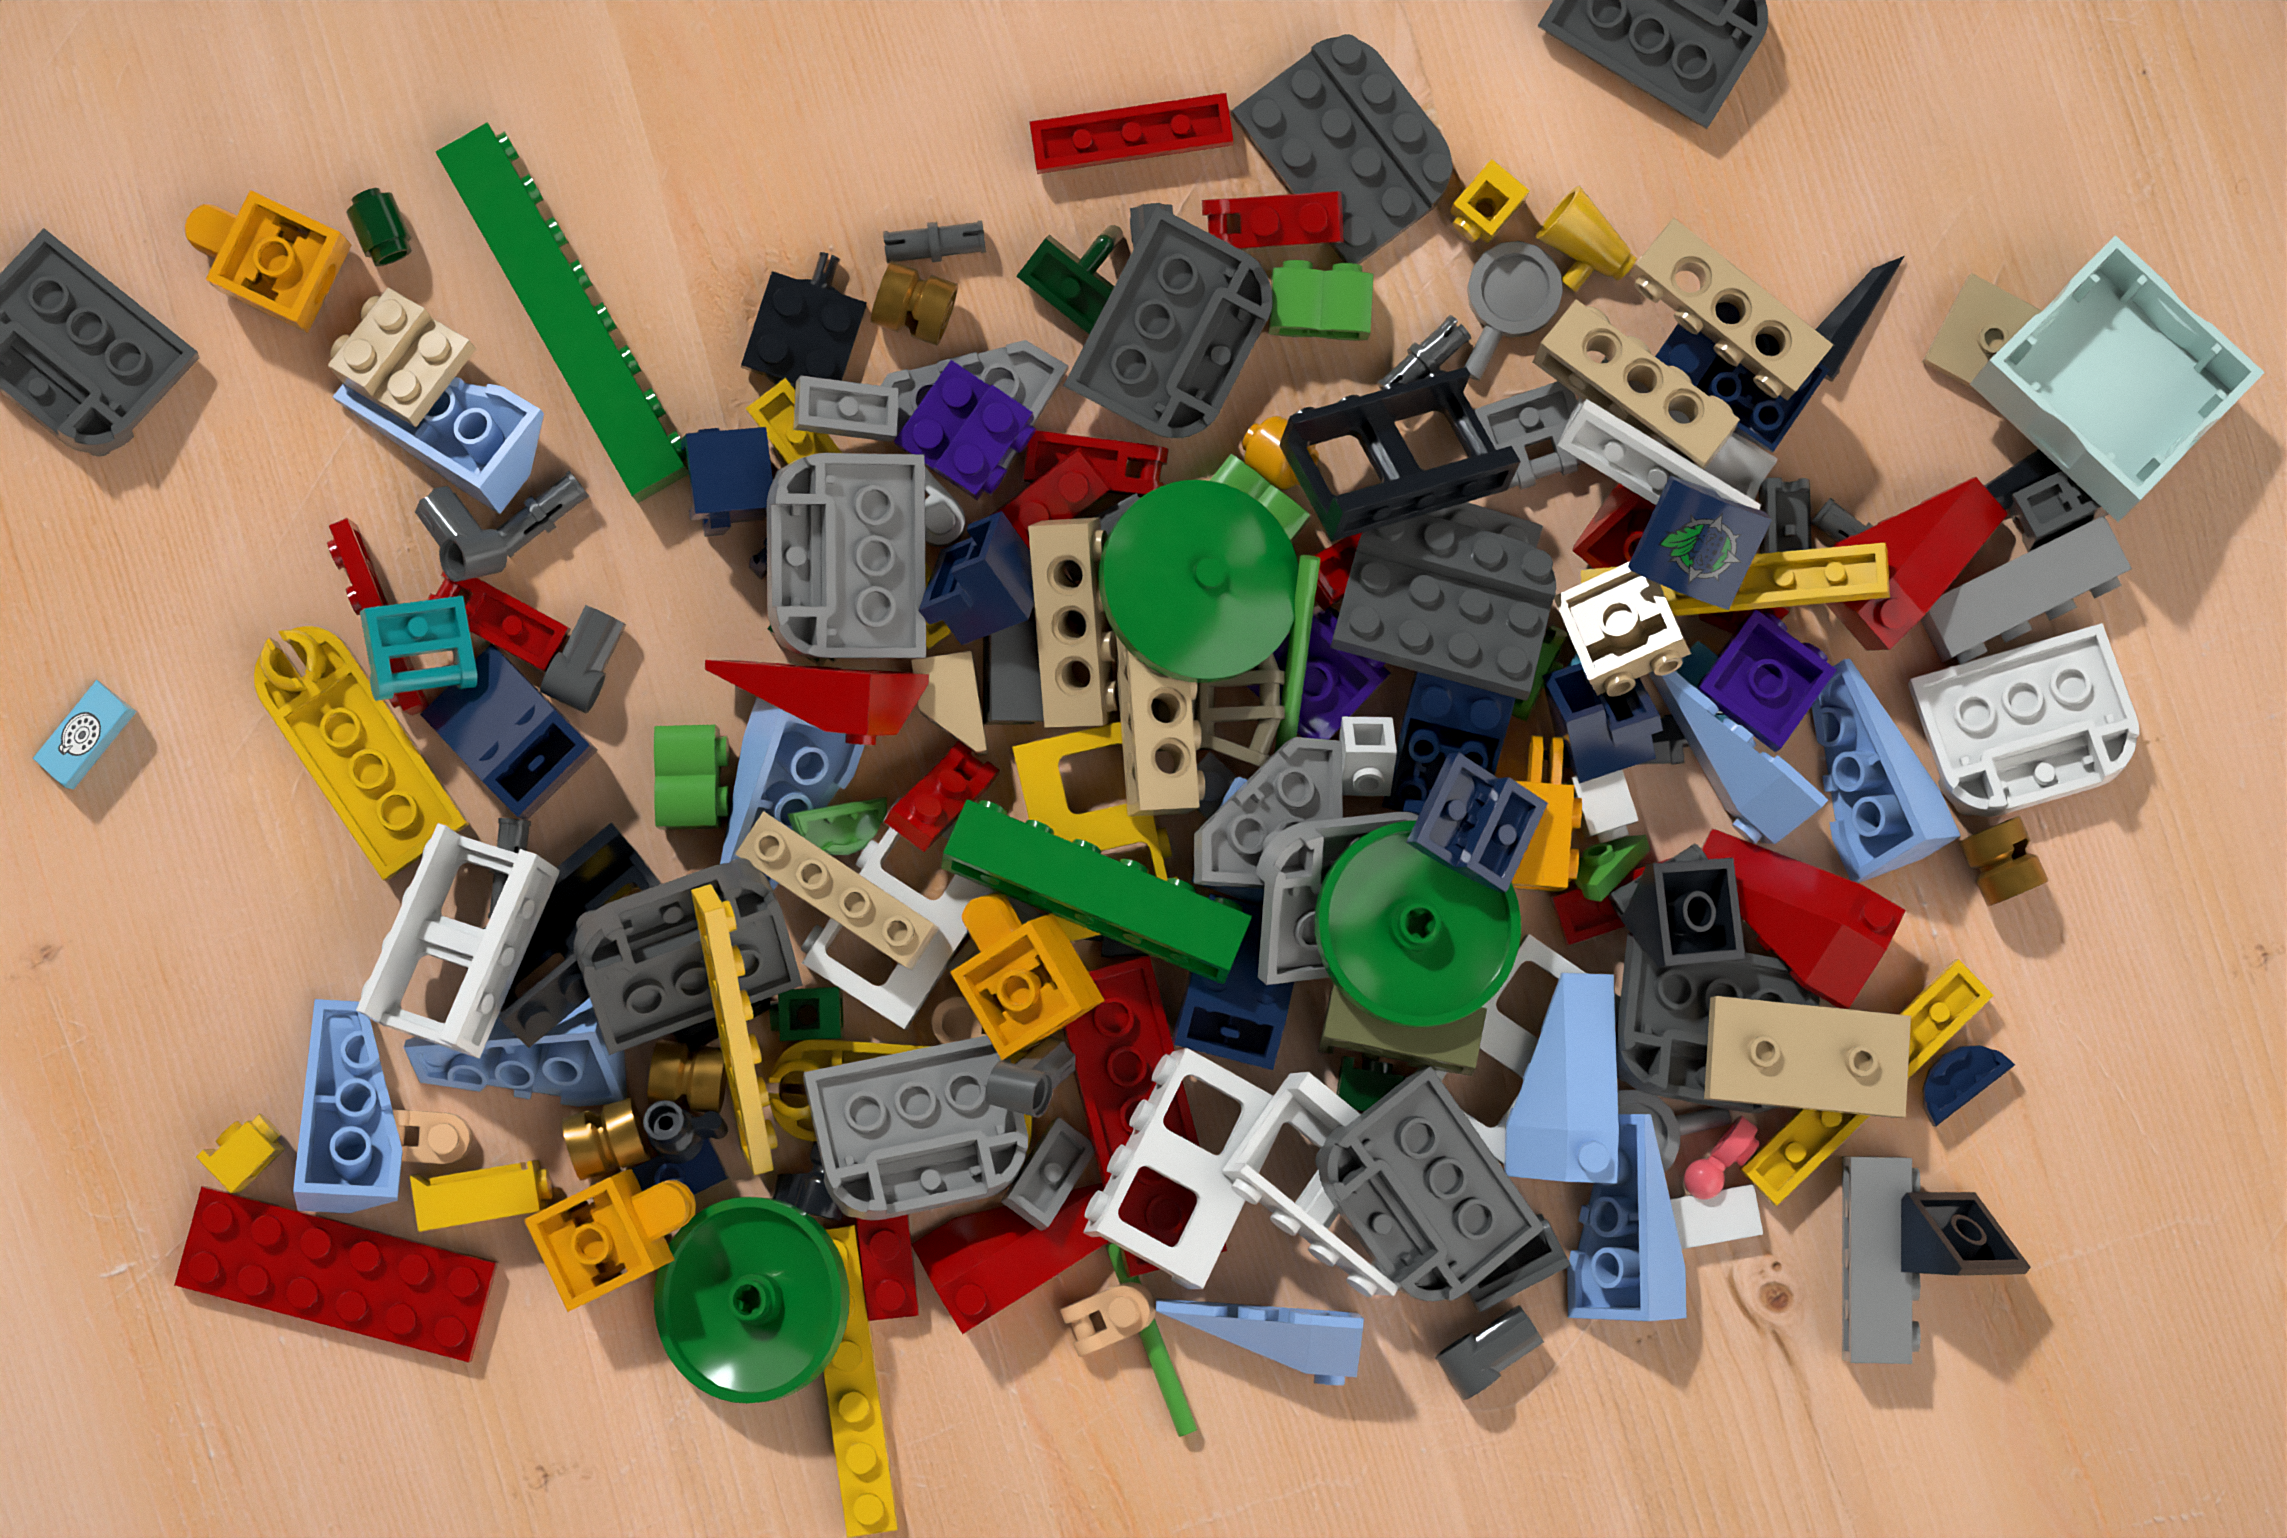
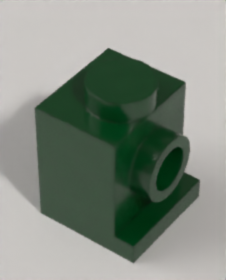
[769,987,845,1041]
[1336,1056,1407,1111]

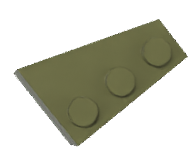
[1318,983,1487,1076]

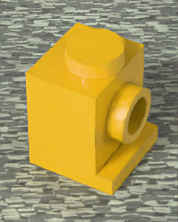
[1450,159,1530,244]
[196,1113,285,1193]

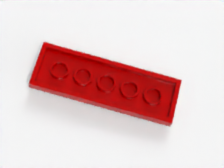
[1062,956,1227,1278]
[174,1186,498,1363]

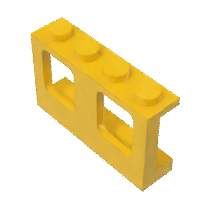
[1012,722,1178,943]

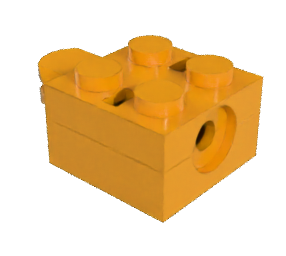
[185,190,352,333]
[1511,736,1582,892]
[950,893,1105,1060]
[524,1168,696,1312]

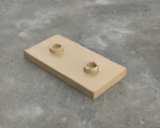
[1922,273,2042,392]
[1704,996,1911,1118]

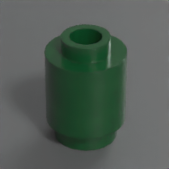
[346,188,412,266]

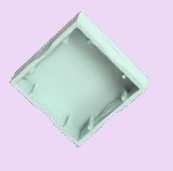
[1970,235,2265,522]

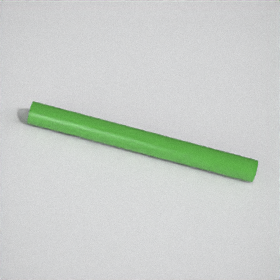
[1274,555,1320,754]
[1105,1243,1198,1437]

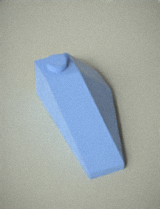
[333,377,544,514]
[1504,973,1619,1183]
[293,999,403,1213]

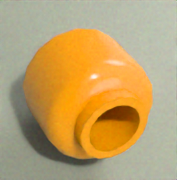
[1242,415,1319,490]

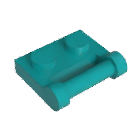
[360,596,477,701]

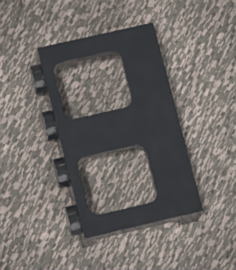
[1279,367,1521,542]
[467,822,662,1048]

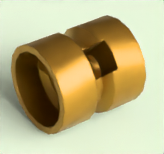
[871,261,959,346]
[1959,816,2049,907]
[647,1040,727,1114]
[562,1098,650,1181]

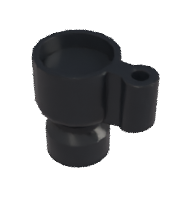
[643,1100,728,1164]
[772,1141,843,1221]

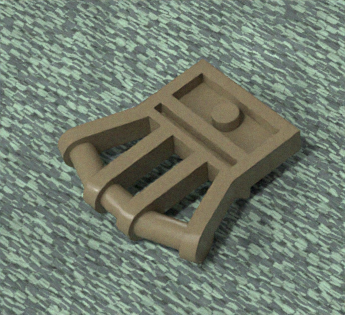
[1151,653,1285,767]

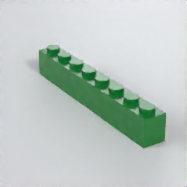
[435,122,689,503]

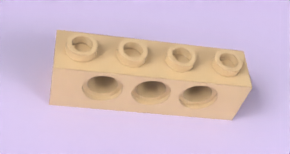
[1629,218,1833,400]
[1532,299,1740,470]
[1028,518,1120,728]
[1115,634,1205,817]
[735,811,940,970]

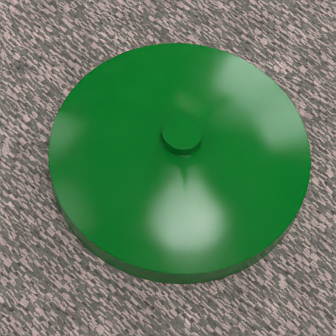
[1099,480,1299,683]
[1315,820,1521,1028]
[654,1197,850,1404]

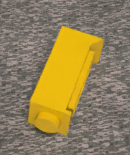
[409,1160,553,1232]

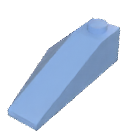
[1812,659,1961,883]
[1649,671,1828,844]
[720,697,865,891]
[404,998,627,1107]
[1567,1114,1687,1321]
[1156,1298,1364,1385]

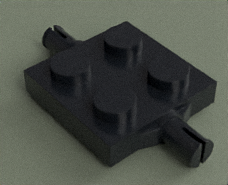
[741,252,867,390]

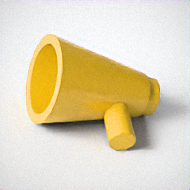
[1536,186,1637,292]

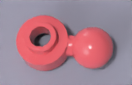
[1684,1115,1760,1200]

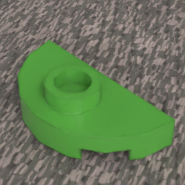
[1511,625,1569,722]
[787,797,887,855]
[1574,835,1650,902]

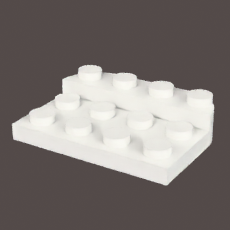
[1908,623,2139,817]

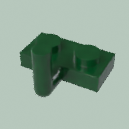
[1016,225,1123,335]

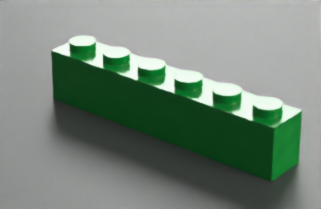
[941,799,1252,985]

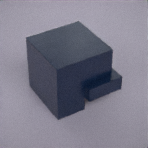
[680,427,773,537]
[918,511,1034,645]
[1542,663,1663,784]

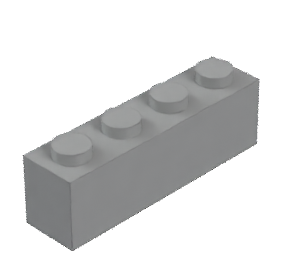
[1921,515,2132,664]
[1842,1156,1921,1364]

